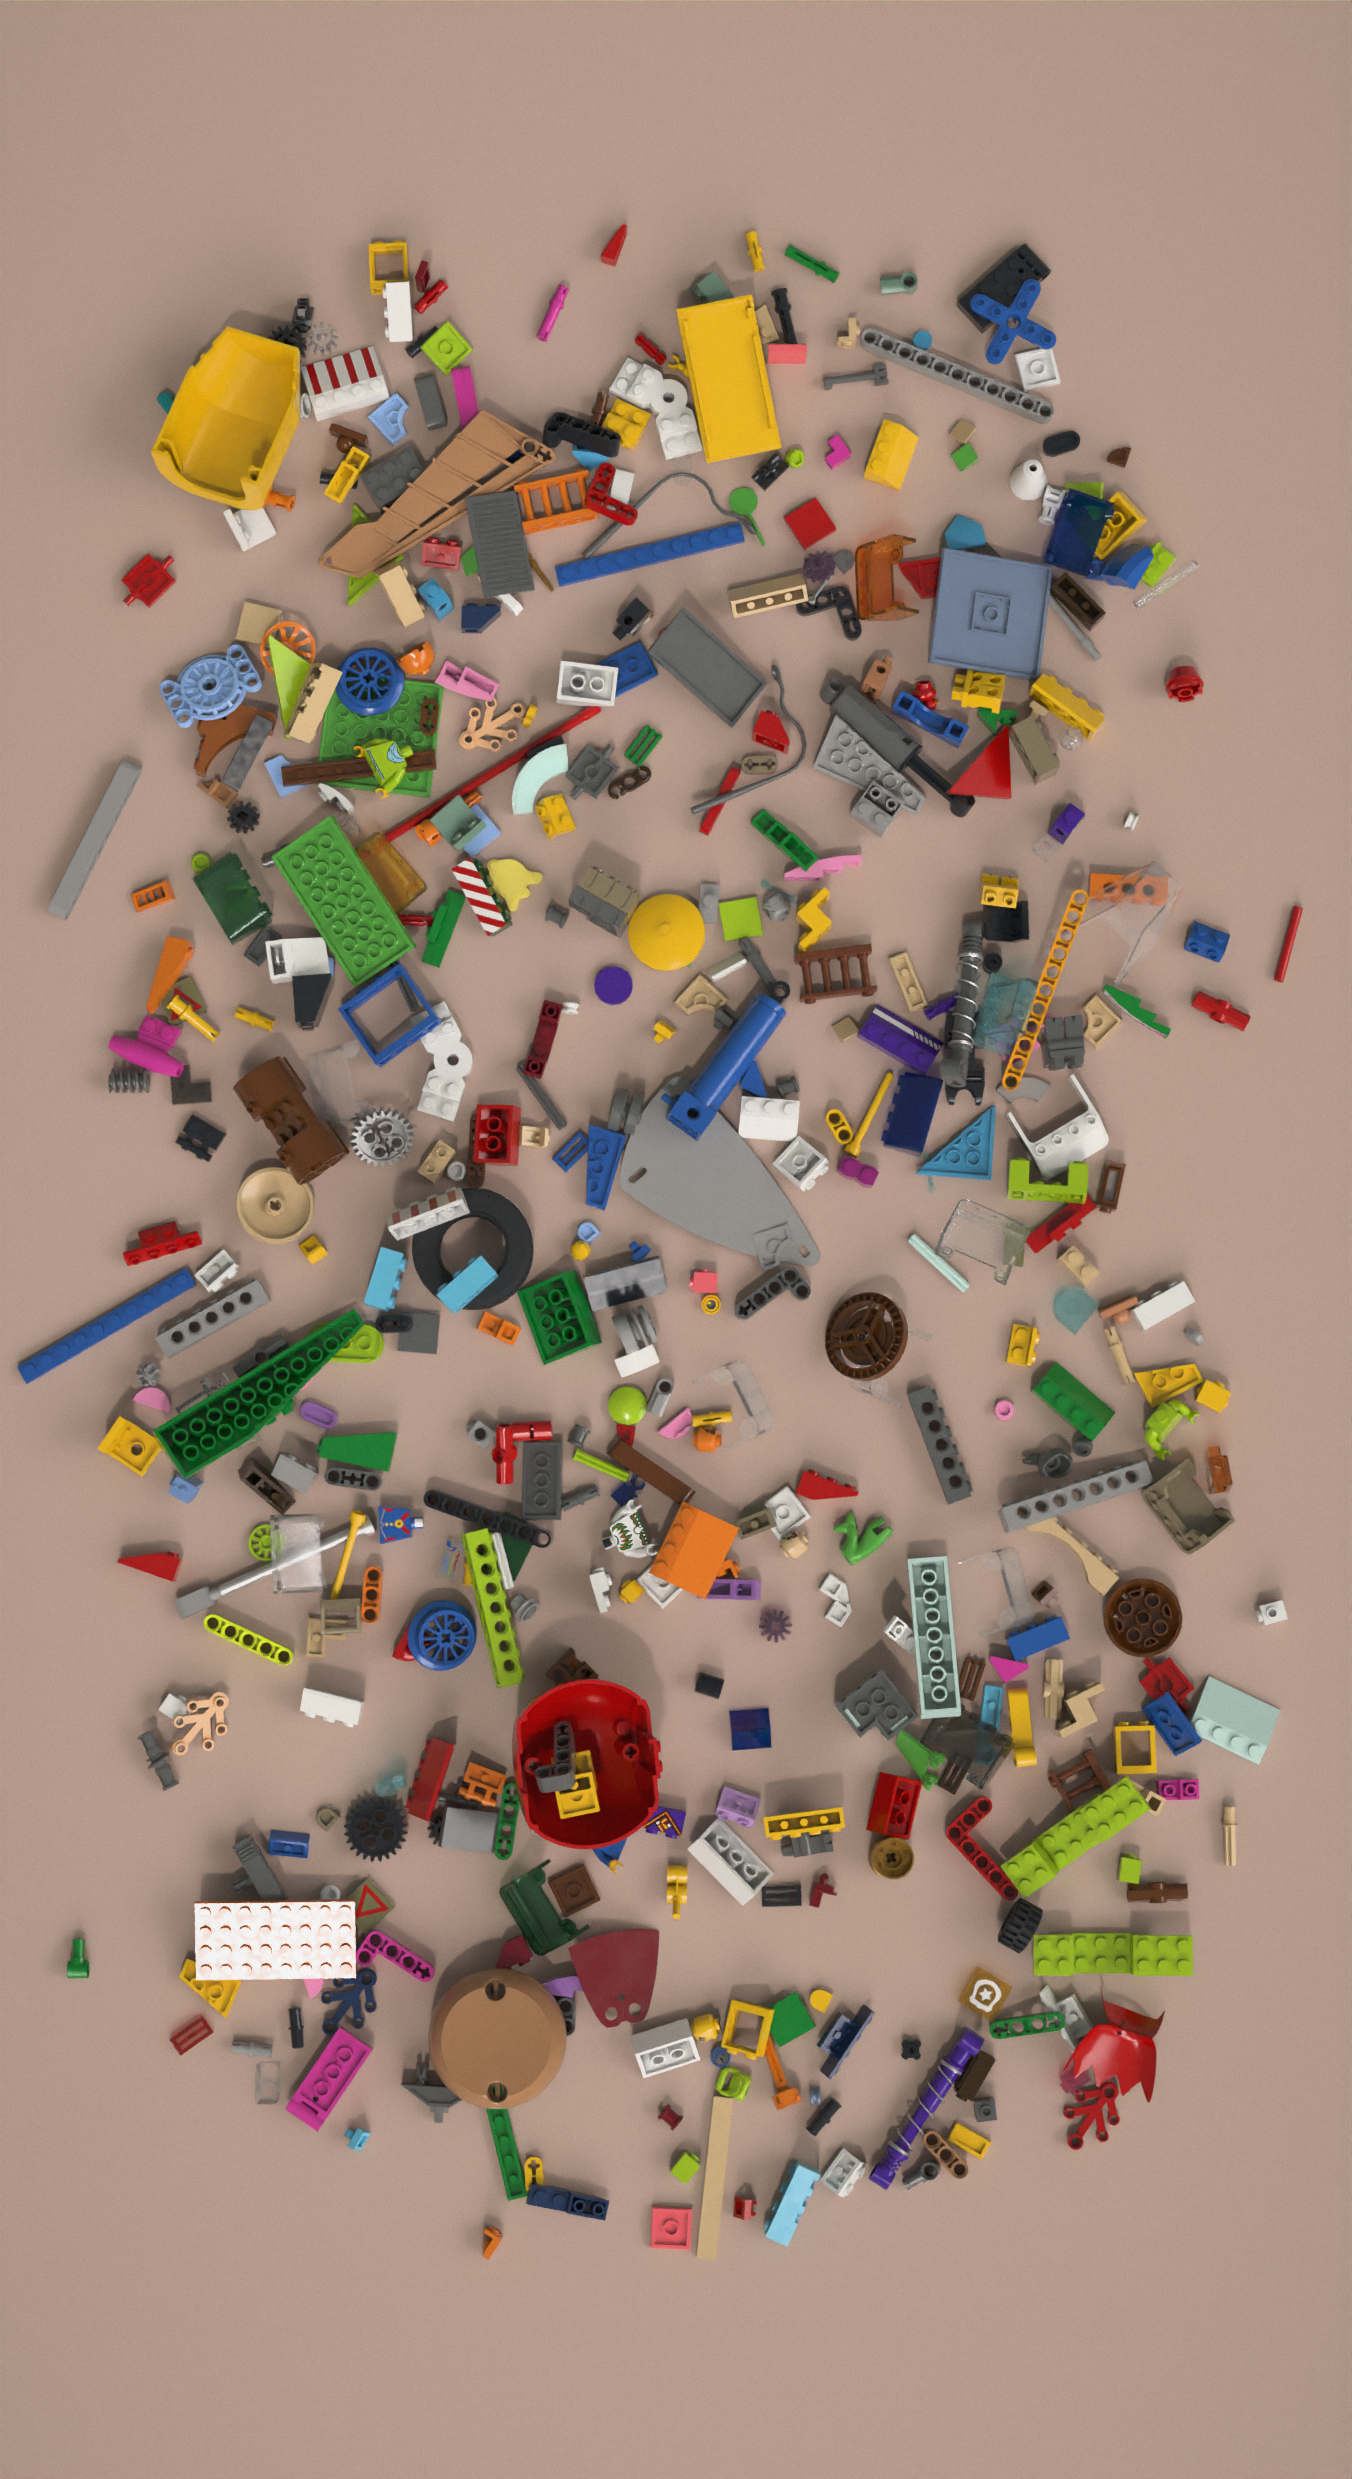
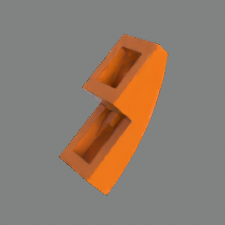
[476,1311,521,1346]

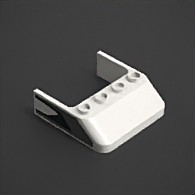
[1005,1074,1109,1179]

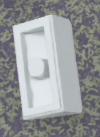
[706,952,747,982]

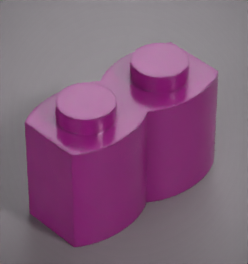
[837,1156,879,1188]

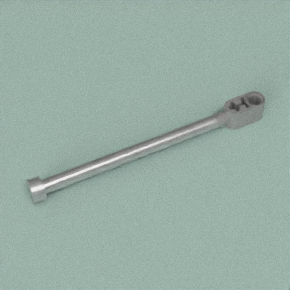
[174,1515,376,1619]

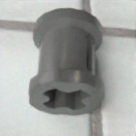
[545,905,570,929]
[775,1076,800,1099]
[567,1424,591,1449]

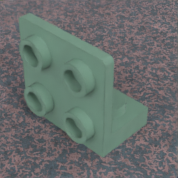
[430,795,487,851]

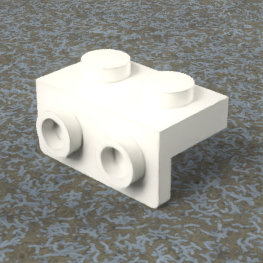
[194,1249,239,1293]

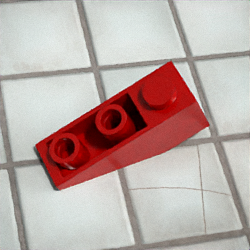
[795,1469,859,1500]

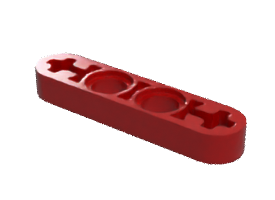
[699,766,742,836]

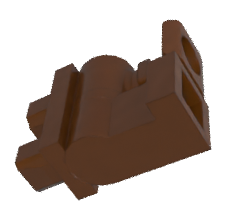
[545,1647,599,1685]

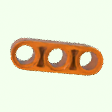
[361,1566,383,1624]

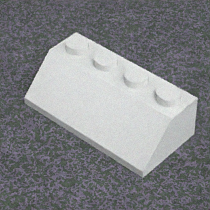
[687,1817,774,1906]

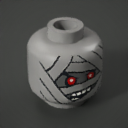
[762,893,791,922]

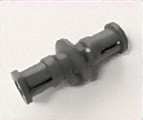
[138,1730,179,1791]

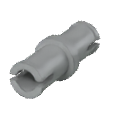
[231,2040,273,2058]

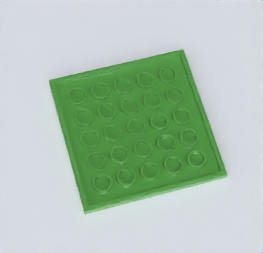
[316,673,444,798]

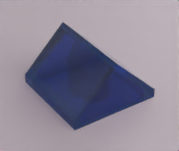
[729,1708,772,1751]

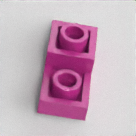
[1156,1779,1199,1800]

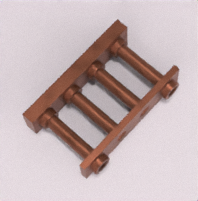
[794,944,877,1005]
[1048,1750,1111,1813]

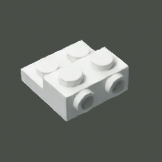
[773,1136,829,1192]
[589,1567,613,1613]

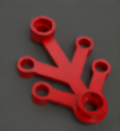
[1063,2081,1120,2150]

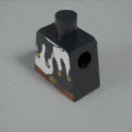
[612,597,654,641]

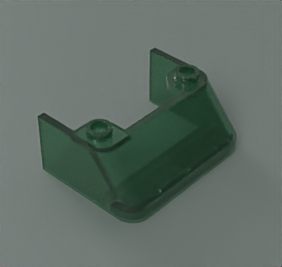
[499,1859,590,1956]

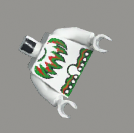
[601,1497,658,1558]

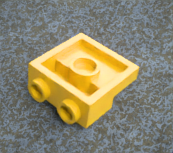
[602,398,651,450]

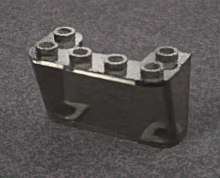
[920,1703,1015,1790]

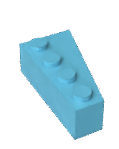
[763,2160,820,2246]

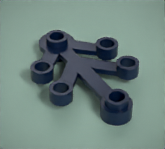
[321,1968,377,2035]

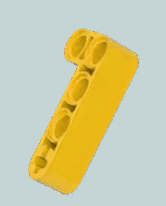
[1007,1687,1037,1767]

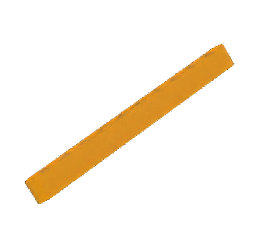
[1002,889,1089,1090]

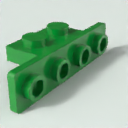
[422,890,466,968]

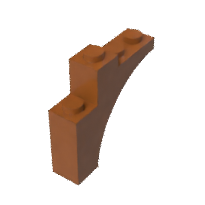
[194,703,277,777]

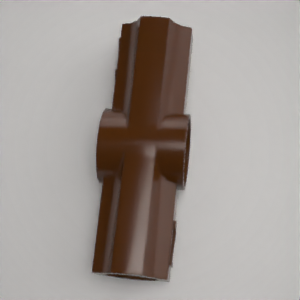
[1127,1882,1188,1903]

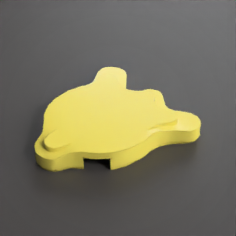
[487,859,543,912]

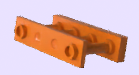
[514,469,599,535]

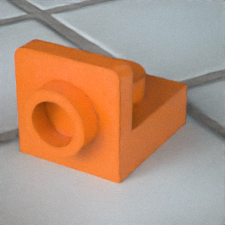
[717,1559,740,1578]
[481,2226,503,2260]

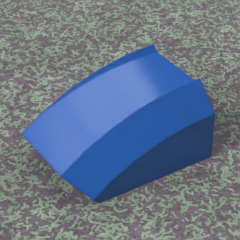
[1101,543,1154,590]

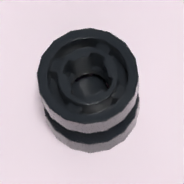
[982,952,1003,975]

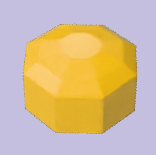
[571,1241,591,1261]

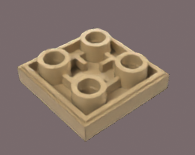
[235,602,282,648]

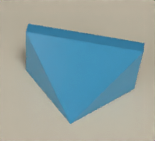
[572,444,610,472]

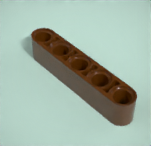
[606,1438,696,1505]

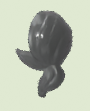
[1022,1448,1073,1478]

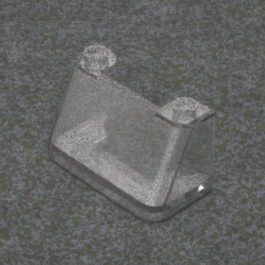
[270,1513,327,1594]

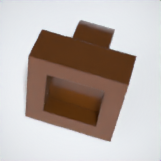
[1031,1581,1058,1608]

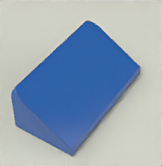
[268,1830,310,1858]

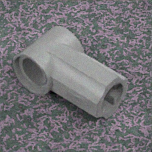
[646,1378,674,1417]

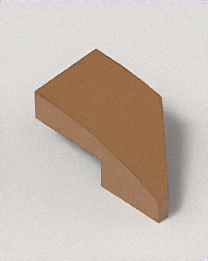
[197,779,239,809]

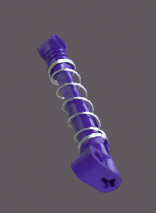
[868,2026,984,2190]

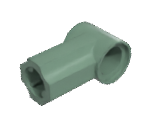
[880,272,918,295]

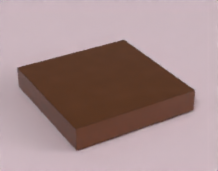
[548,1864,601,1918]

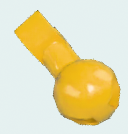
[667,355,688,378]

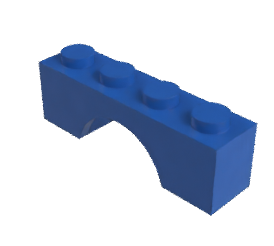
[891,690,969,748]

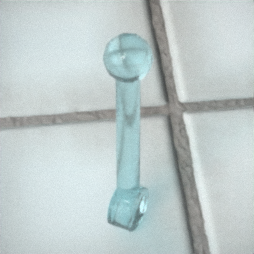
[761,880,797,903]
[923,1153,936,1193]

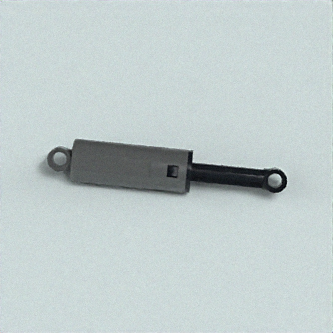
[820,678,975,817]

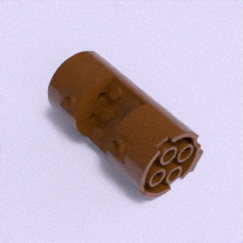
[233,1056,350,1185]

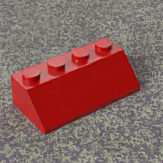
[405,1737,456,1822]

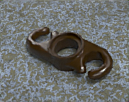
[608,766,651,799]

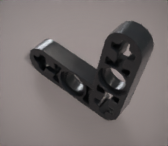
[796,586,862,641]

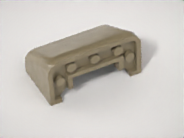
[1142,1458,1236,1554]

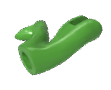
[833,1510,894,1566]

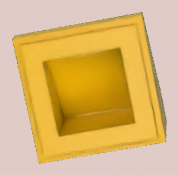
[299,1235,327,1265]

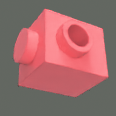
[689,1269,717,1294]

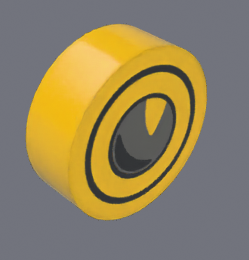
[701,1295,721,1315]

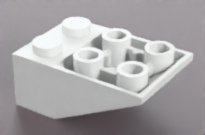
[265,937,330,984]

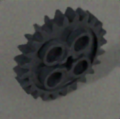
[344,1797,408,1862]

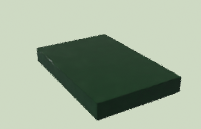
[482,1511,532,1581]

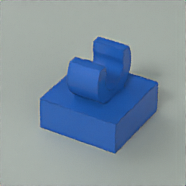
[629,1241,651,1262]

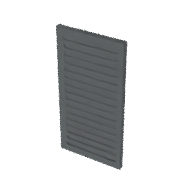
[465,491,535,598]

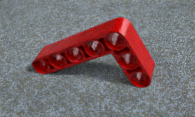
[945,1796,1018,1901]

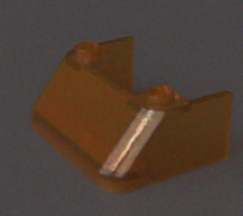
[855,534,919,621]

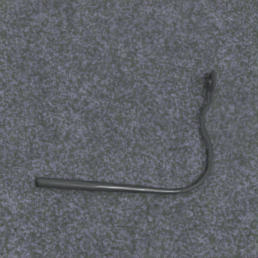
[582,472,756,559]
[690,665,806,815]

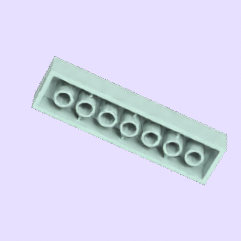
[907,1556,961,1719]

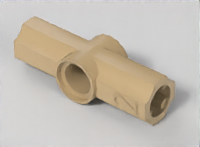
[1043,1659,1064,1719]

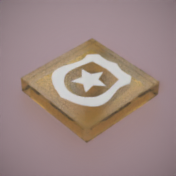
[958,1967,1013,2022]

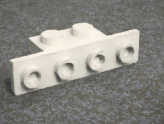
[1039,1985,1093,2053]

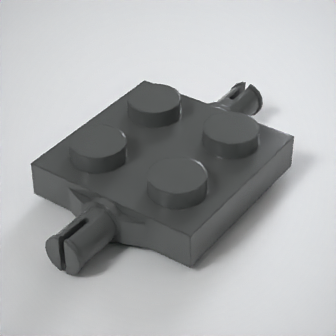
[565,744,619,800]

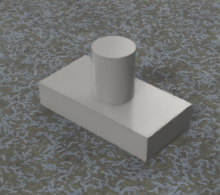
[698,884,720,924]

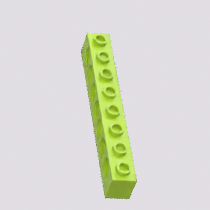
[460,1528,525,1688]

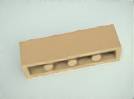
[727,573,808,618]

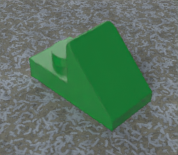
[977,708,1017,736]

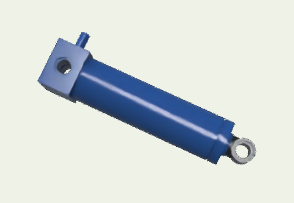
[661,981,790,1141]

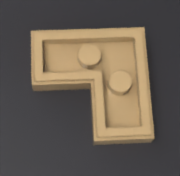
[305,1618,348,1658]

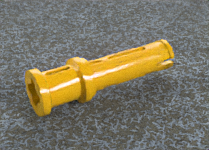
[166,994,220,1043]

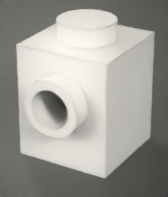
[1255,1600,1288,1625]
[158,1693,191,1723]

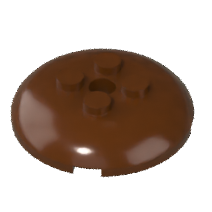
[1103,1578,1183,1658]

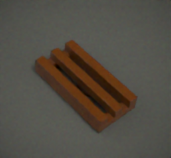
[959,1658,986,1701]

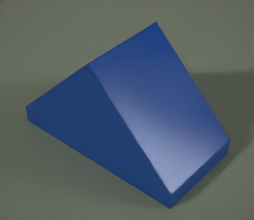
[739,1060,767,1098]

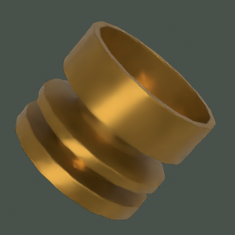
[868,1836,914,1879]

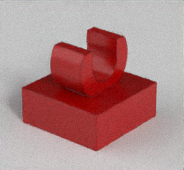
[733,2196,757,2220]

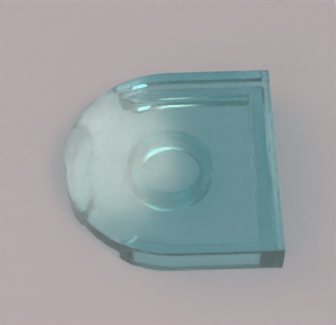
[1053,1288,1100,1335]

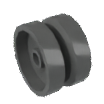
[607,1088,645,1136]

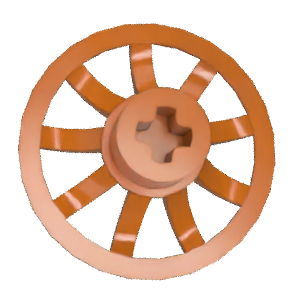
[259,621,316,675]

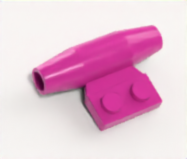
[109,1015,184,1078]

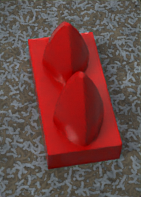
[392,1621,431,1661]

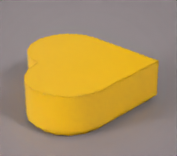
[522,704,538,728]

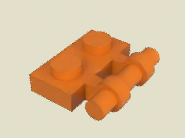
[457,1762,507,1807]

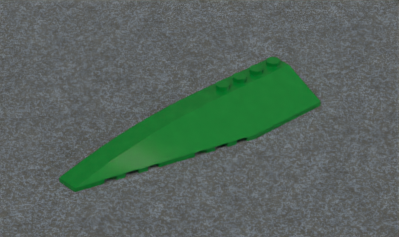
[153,1309,365,1479]

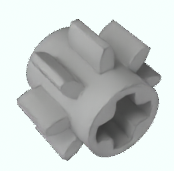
[135,1363,161,1386]

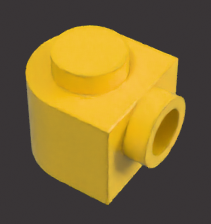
[617,1579,645,1604]

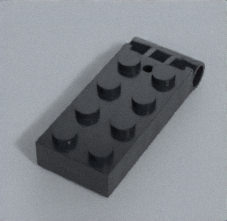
[957,243,1051,334]

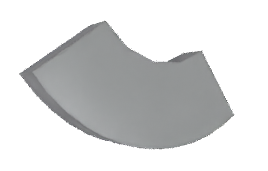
[996,1077,1051,1103]

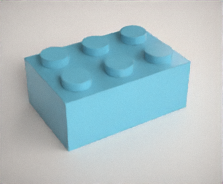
[364,1247,408,1313]
[437,1256,498,1315]

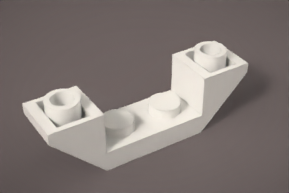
[882,1615,915,1657]

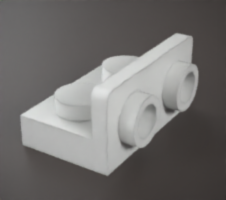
[820,2148,867,2198]

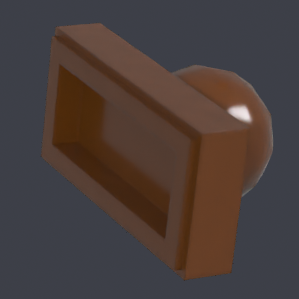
[329,423,368,454]

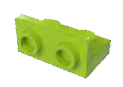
[1140,541,1176,588]

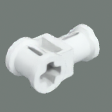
[1038,485,1066,526]

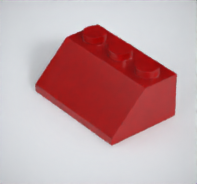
[473,1104,521,1166]
[866,1772,922,1840]

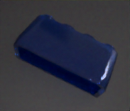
[881,1072,943,1157]

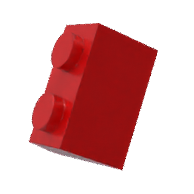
[752,710,790,754]

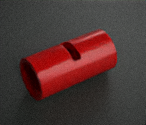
[512,1420,552,1442]

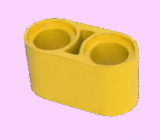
[825,1109,853,1145]

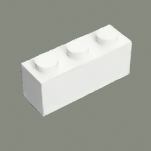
[383,281,413,342]
[1131,1281,1196,1331]

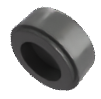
[1072,1437,1093,1457]

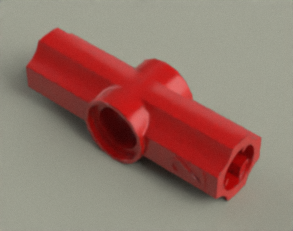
[1191,991,1251,1032]
[491,1423,518,1484]

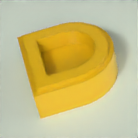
[810,1989,833,2013]

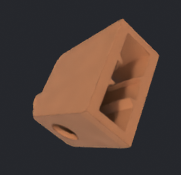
[860,655,893,705]

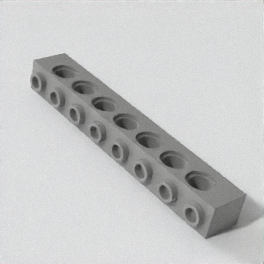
[998,1459,1154,1533]

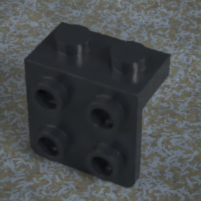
[983,901,1029,943]

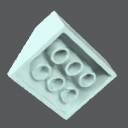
[1188,1676,1280,1764]

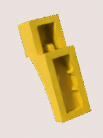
[324,446,371,505]

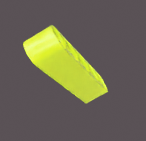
[203,1614,294,1666]

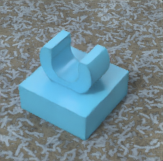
[344,2128,371,2151]

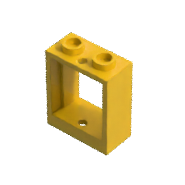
[368,240,409,295]
[1113,1721,1157,1774]
[721,1999,775,2060]

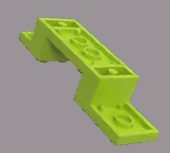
[1000,1776,1151,1899]
[1033,1932,1193,1976]

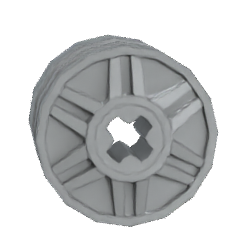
[611,1305,658,1355]

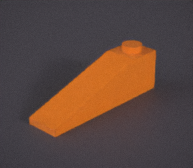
[146,936,194,1014]

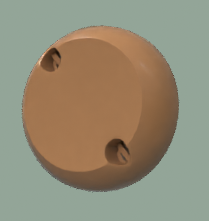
[428,1968,567,2109]

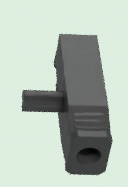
[232,1835,288,1900]

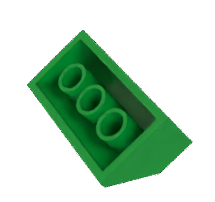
[1031,1362,1115,1442]

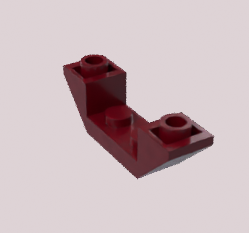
[523,1000,563,1079]

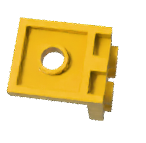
[97,1416,162,1477]

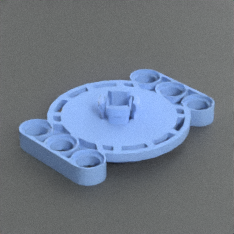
[159,645,262,728]

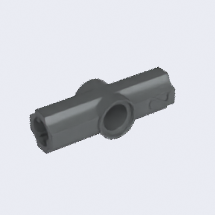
[233,1334,290,1378]

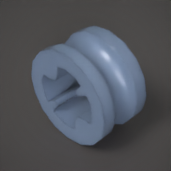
[809,2087,821,2106]

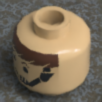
[779,1530,809,1559]

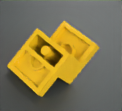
[796,887,832,953]
[551,1750,600,1819]

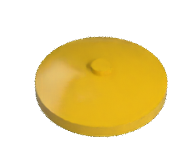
[628,894,706,972]

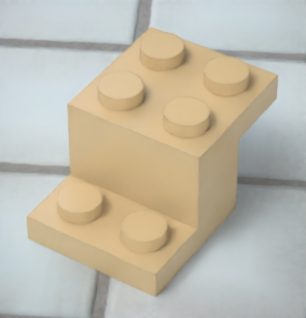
[1055,1681,1105,1738]

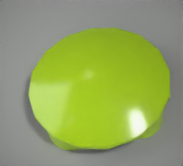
[608,1386,647,1425]

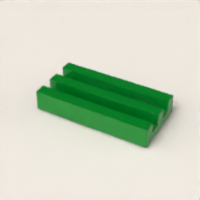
[624,725,663,767]

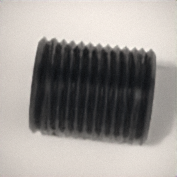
[694,1672,725,1699]

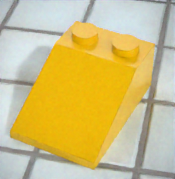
[1077,492,1148,560]

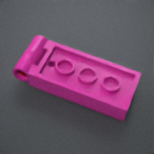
[285,2026,373,2132]

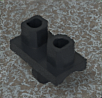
[292,298,314,333]
[751,453,789,491]

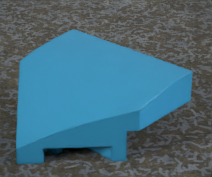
[944,514,986,550]

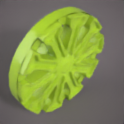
[248,1525,285,1561]

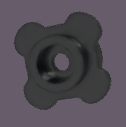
[901,2039,921,2060]

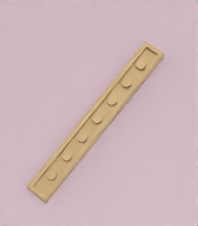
[696,2095,733,2260]

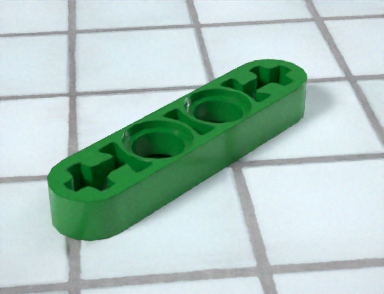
[494,1783,520,1860]
[989,2011,1066,2039]

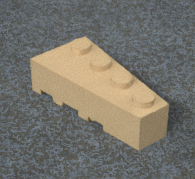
[284,662,343,744]

